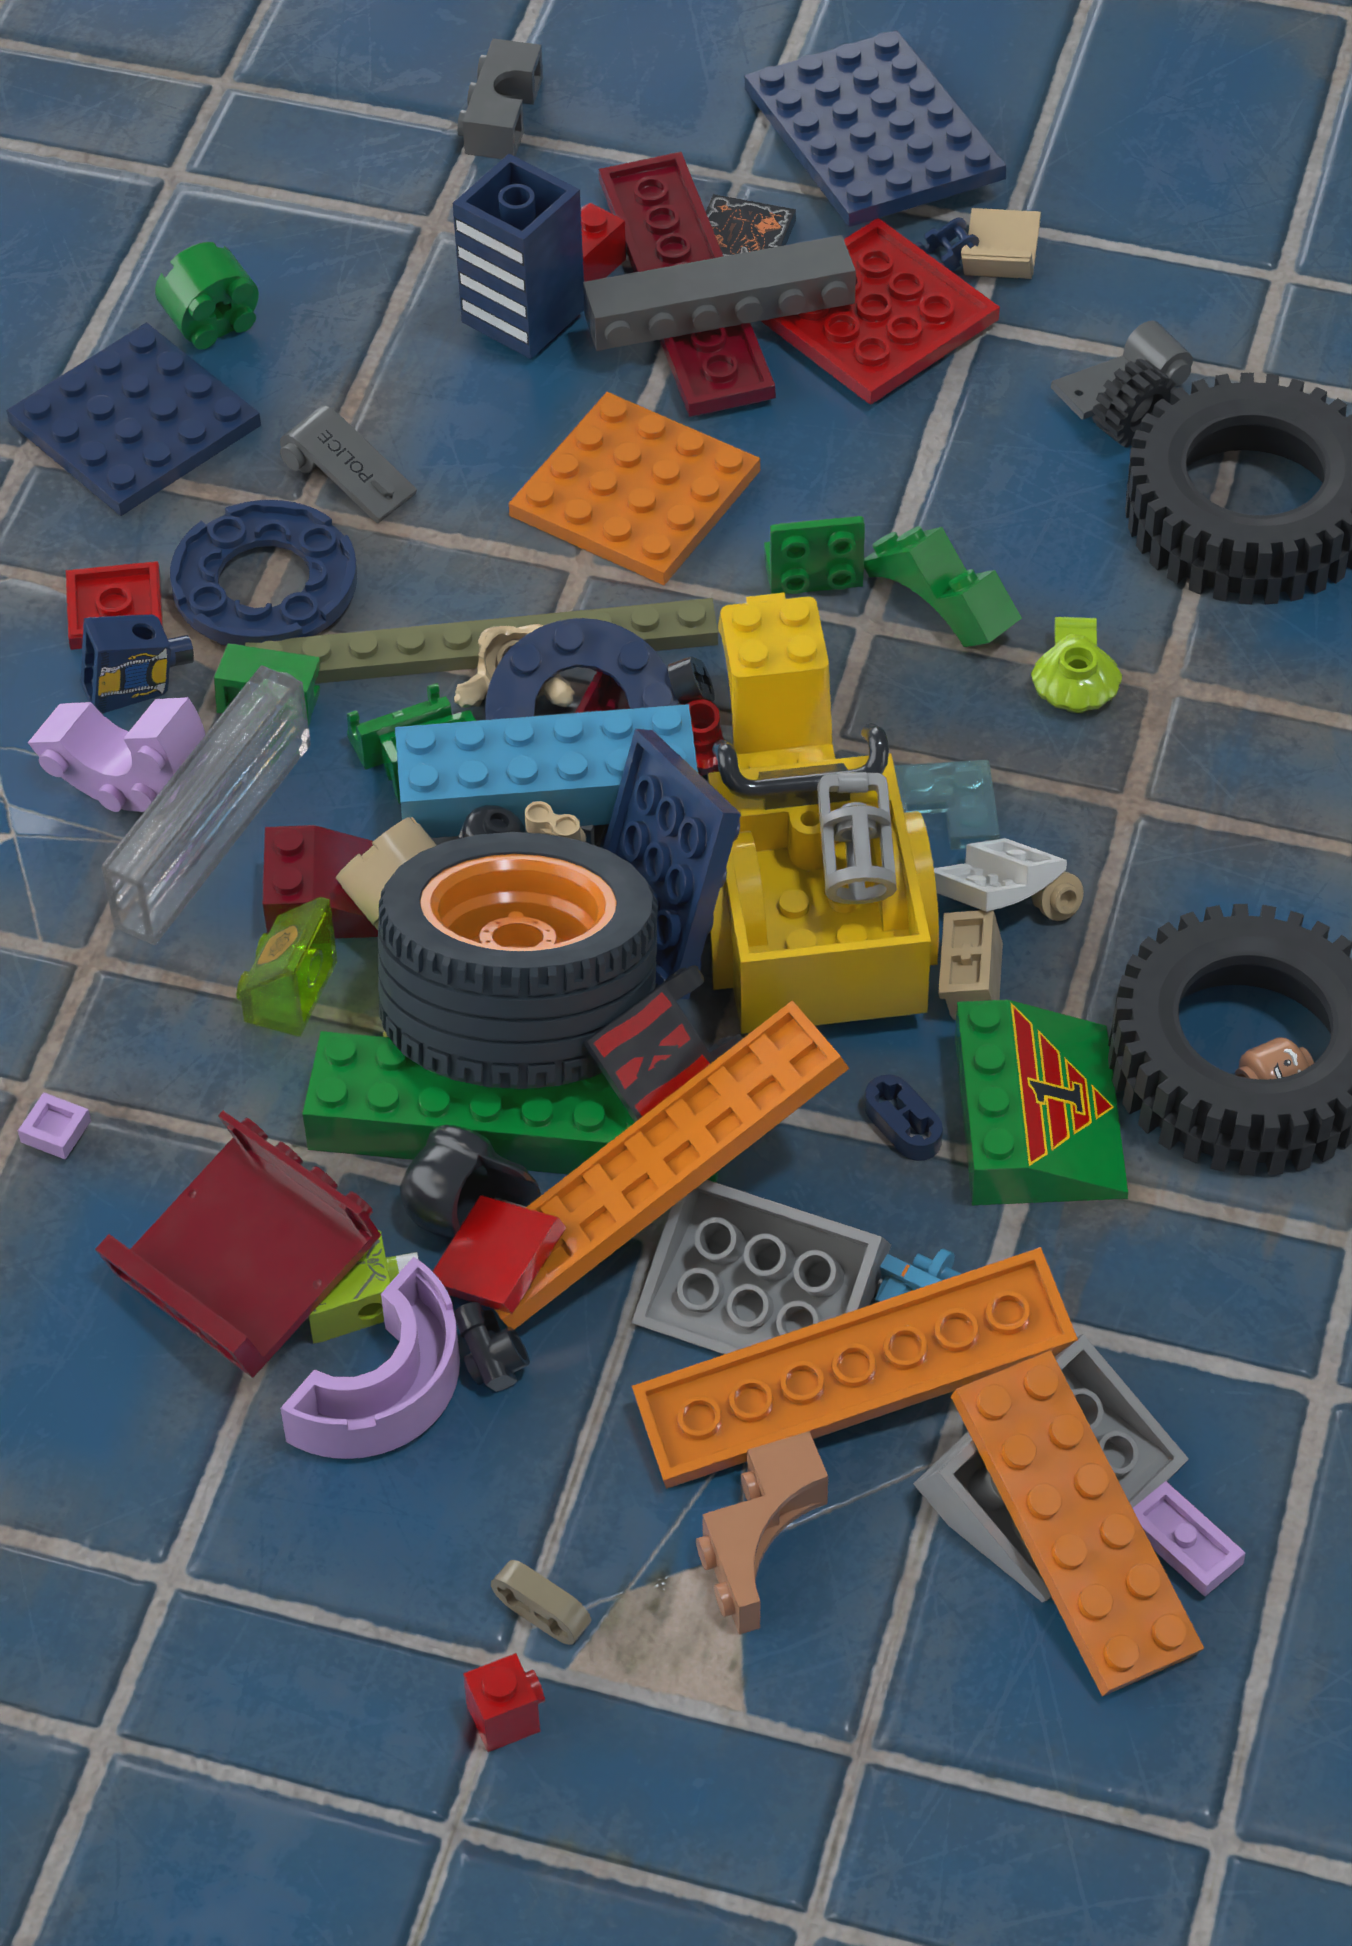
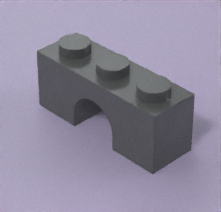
[457,38,543,159]

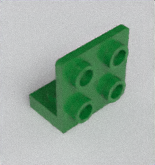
[764,516,865,594]

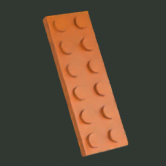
[951,1350,1204,1697]

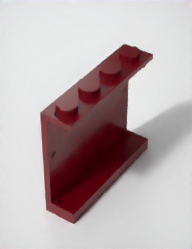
[95,1110,381,1378]

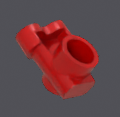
[688,699,724,776]

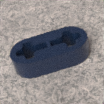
[865,1075,943,1161]

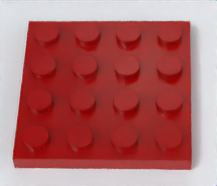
[761,218,1000,405]

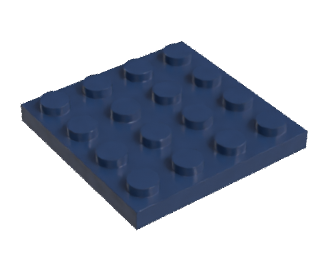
[7,322,261,516]
[603,729,741,999]

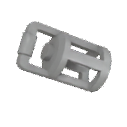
[817,772,897,904]

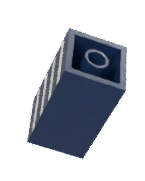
[452,154,584,359]

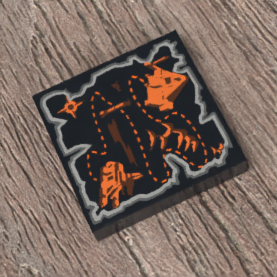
[706,194,796,256]

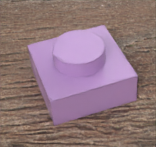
[18,1092,91,1159]

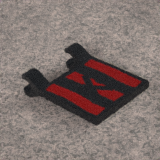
[583,965,743,1122]

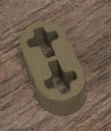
[491,1560,592,1645]

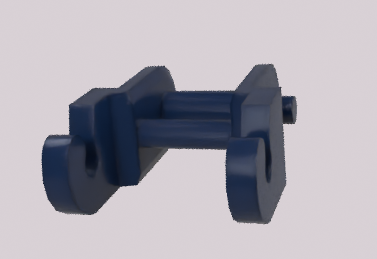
[915,217,979,272]

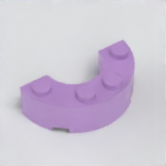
[28,697,206,812]
[280,1257,460,1459]

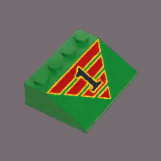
[955,1000,1128,1206]

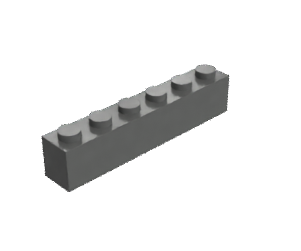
[583,235,856,351]

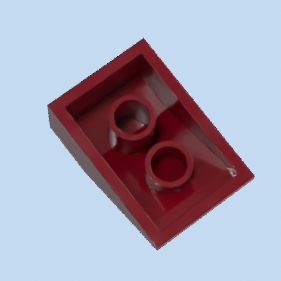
[263,825,378,940]

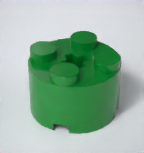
[155,242,259,350]

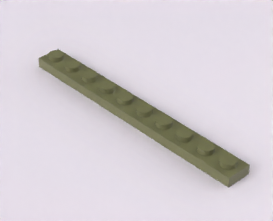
[245,598,718,684]

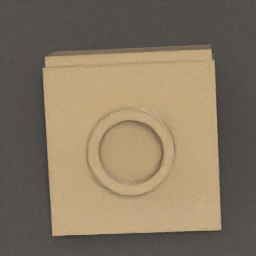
[961,208,1041,279]

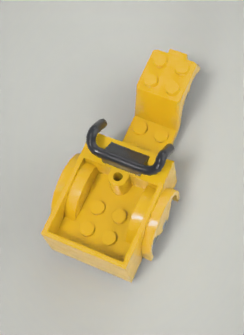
[708,593,939,1034]

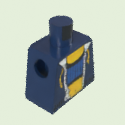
[81,614,194,714]

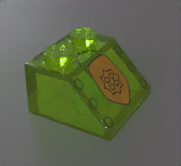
[236,897,338,1037]

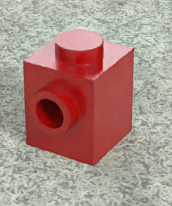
[463,1653,545,1752]

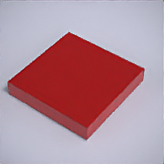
[66,561,164,650]
[432,1195,566,1314]

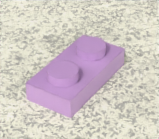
[1133,1481,1246,1596]

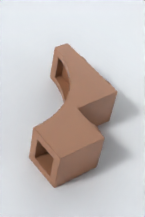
[696,1431,828,1635]

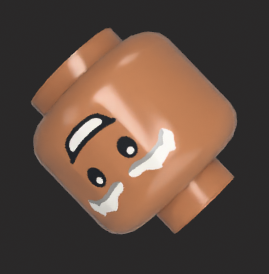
[1235,1037,1314,1079]

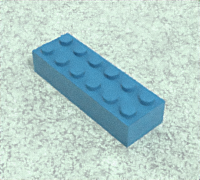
[395,704,698,838]

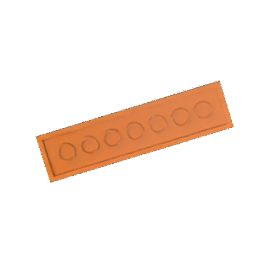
[632,1247,1078,1489]

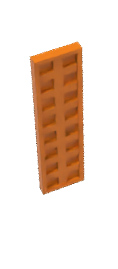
[495,1000,849,1330]

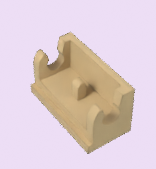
[939,910,1003,1020]

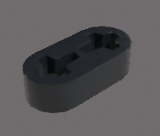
[668,656,715,705]

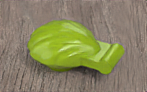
[1031,617,1122,713]

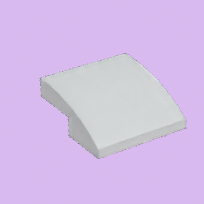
[934,838,1067,911]

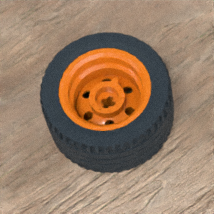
[378,832,658,1089]

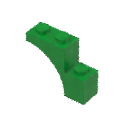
[864,526,1022,647]

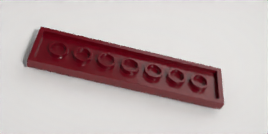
[599,152,776,417]

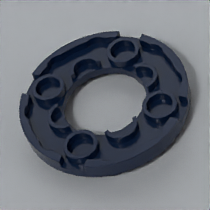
[170,500,357,646]
[485,618,678,720]

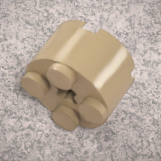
[336,817,437,930]

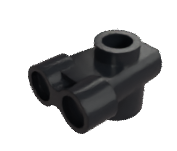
[454,1302,530,1392]

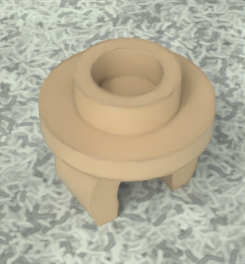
[1031,871,1084,921]

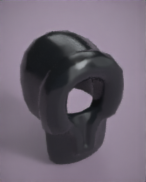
[400,1125,541,1239]

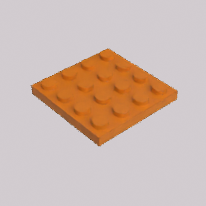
[508,392,760,585]

